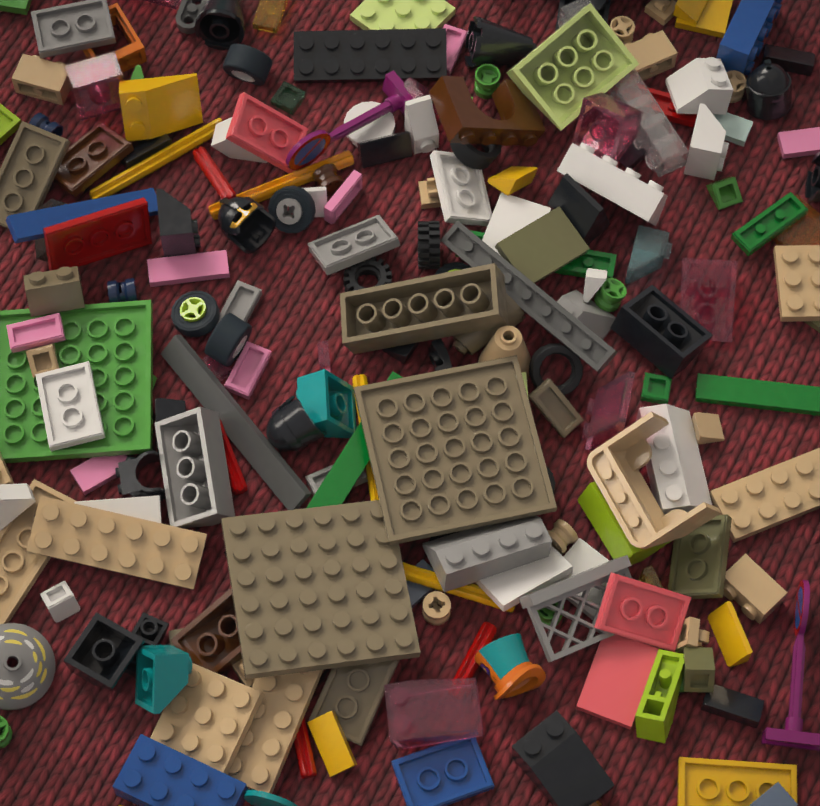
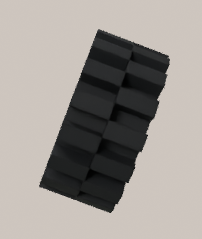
[418,221,440,269]
[344,256,392,292]

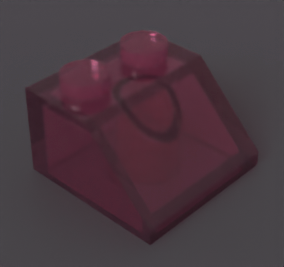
[65,51,124,121]
[573,92,643,162]

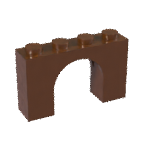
[429,76,546,147]

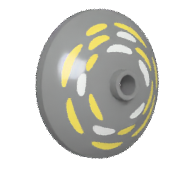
[0,623,55,710]

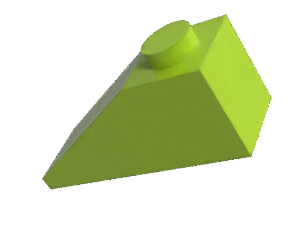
[635,649,685,743]

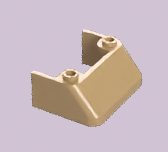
[587,412,721,549]

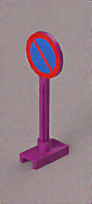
[286,70,417,170]
[761,580,820,751]

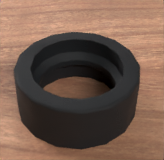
[450,143,502,170]
[529,343,583,395]

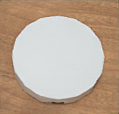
[344,101,395,147]

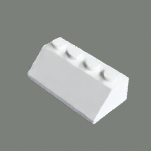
[557,142,668,226]
[636,404,712,515]

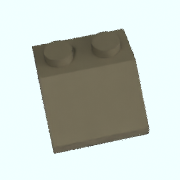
[23,266,85,317]

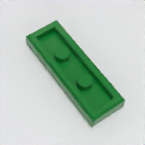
[731,192,808,256]

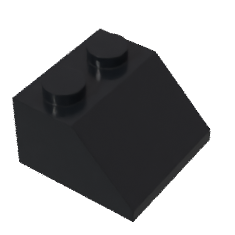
[548,173,610,245]
[156,189,201,257]
[63,612,145,690]

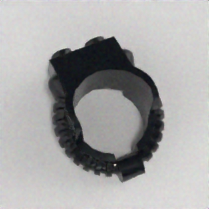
[115,451,166,501]

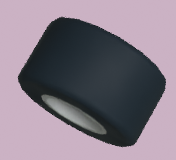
[223,44,273,86]
[205,313,252,367]

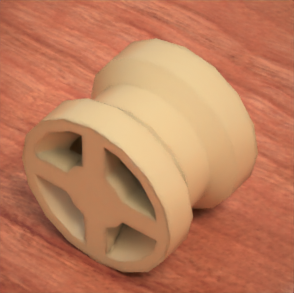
[610,16,635,44]
[726,70,747,103]
[548,519,578,555]
[422,591,451,625]

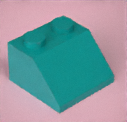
[296,369,357,438]
[135,645,192,714]

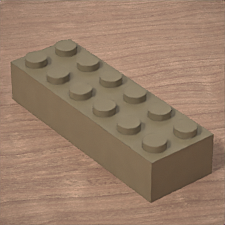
[340,263,509,354]

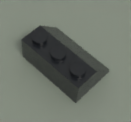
[610,285,713,379]

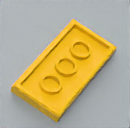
[677,757,797,806]

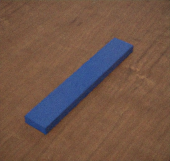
[5,188,158,243]

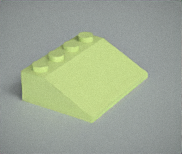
[507,3,639,131]

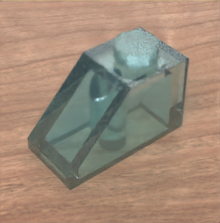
[625,225,673,284]

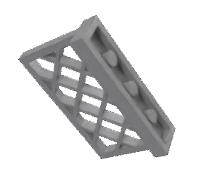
[519,555,632,662]

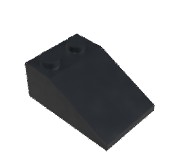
[512,710,615,806]

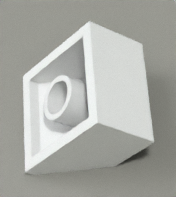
[665,57,733,115]
[684,103,729,180]

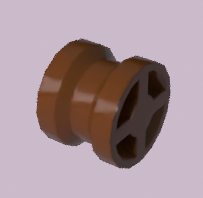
[312,163,344,196]

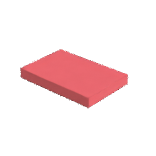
[226,92,308,174]
[594,572,692,652]
[576,634,659,729]

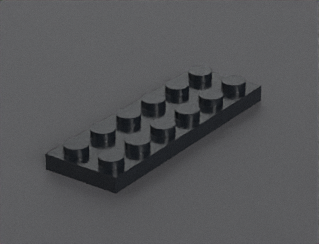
[294,28,447,83]

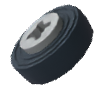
[268,186,316,233]

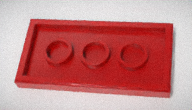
[43,197,152,271]

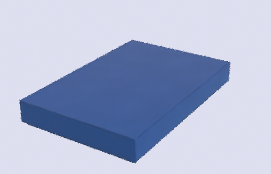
[391,732,494,806]

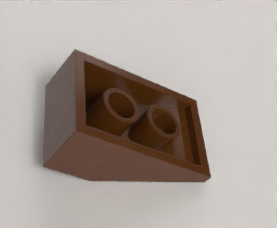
[171,588,242,675]

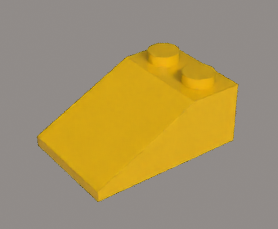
[119,73,203,141]

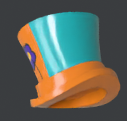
[474,633,546,700]

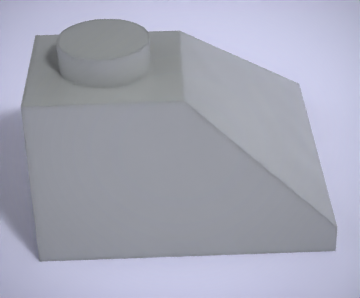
[544,290,616,340]

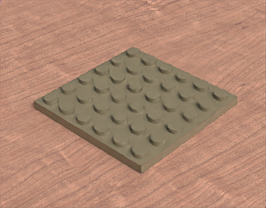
[354,355,557,545]
[221,500,421,680]

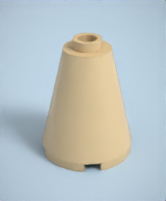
[478,326,531,380]

